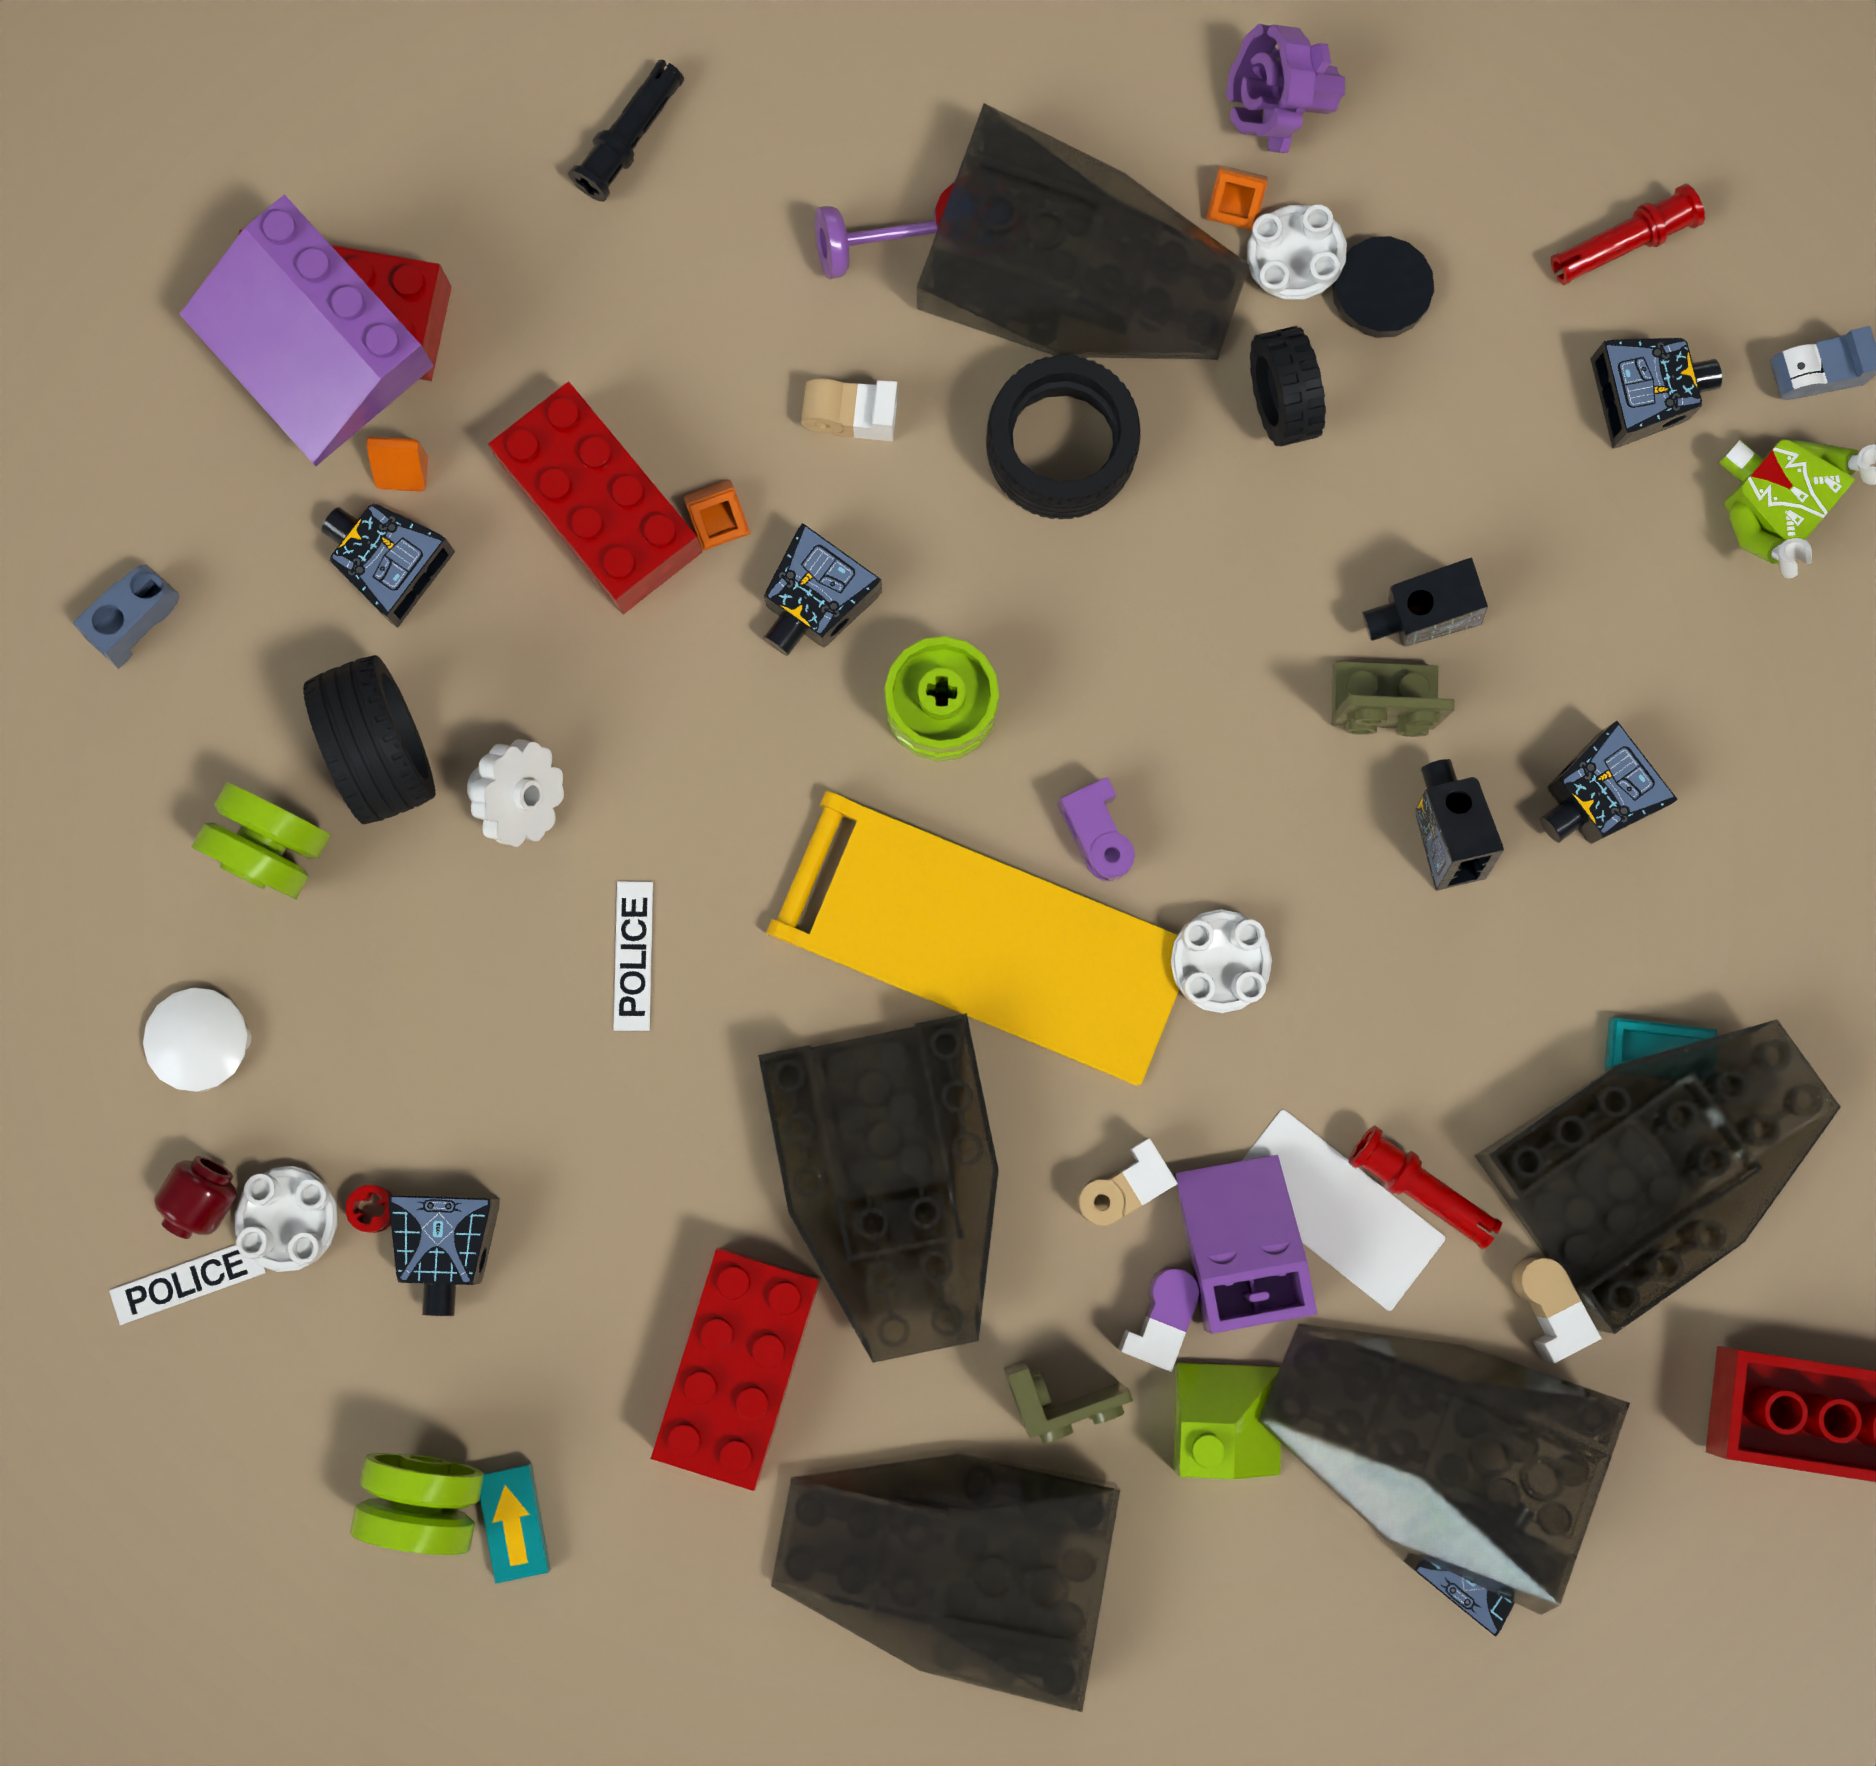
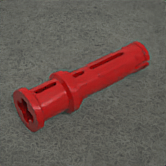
[1550,183,1705,285]
[1348,1125,1502,1249]

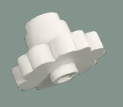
[467,739,564,847]

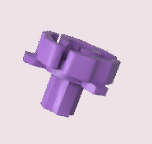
[1226,24,1345,153]

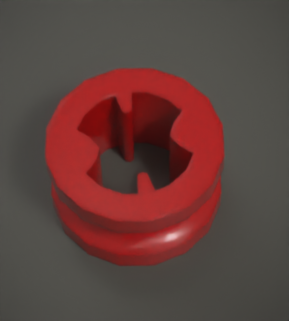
[345,1185,393,1233]

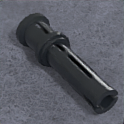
[568,60,684,202]

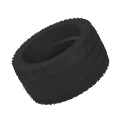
[986,355,1141,520]
[303,655,436,825]

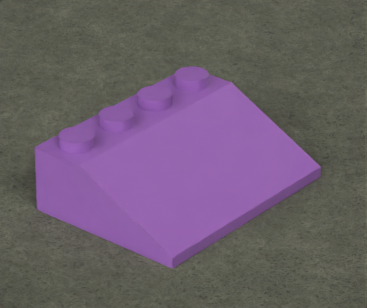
[180,194,434,466]

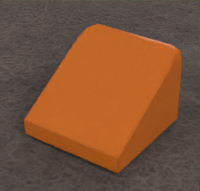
[1206,165,1268,230]
[366,436,429,492]
[683,480,751,551]

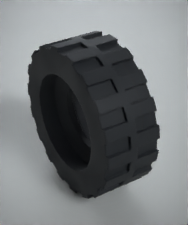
[1250,326,1326,447]

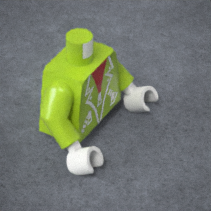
[1718,439,1876,579]

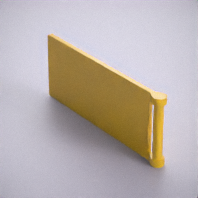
[765,791,1179,1086]

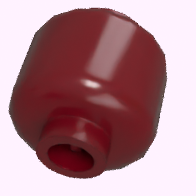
[154,1156,237,1239]

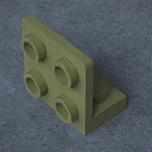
[1332,661,1455,737]
[1003,1361,1133,1443]

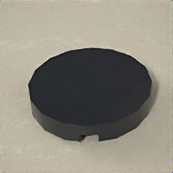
[1332,236,1434,338]

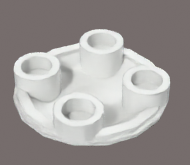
[1247,205,1347,300]
[1170,909,1272,1013]
[143,988,252,1092]
[235,1166,338,1272]

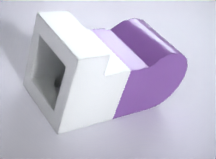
[1118,1267,1199,1372]

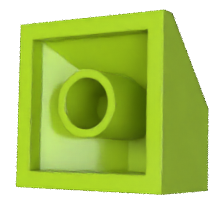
[1173,1362,1283,1479]

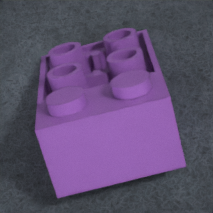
[1174,1154,1317,1334]

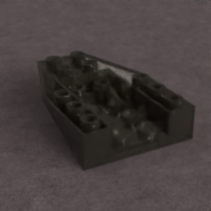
[917,103,1250,360]
[758,1013,999,1363]
[1475,1019,1841,1334]
[1258,1323,1630,1615]
[771,1453,1120,1712]

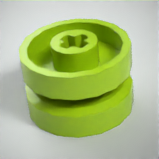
[884,636,999,762]
[191,782,331,900]
[350,1453,485,1555]

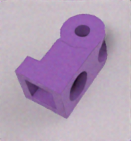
[1058,777,1135,882]

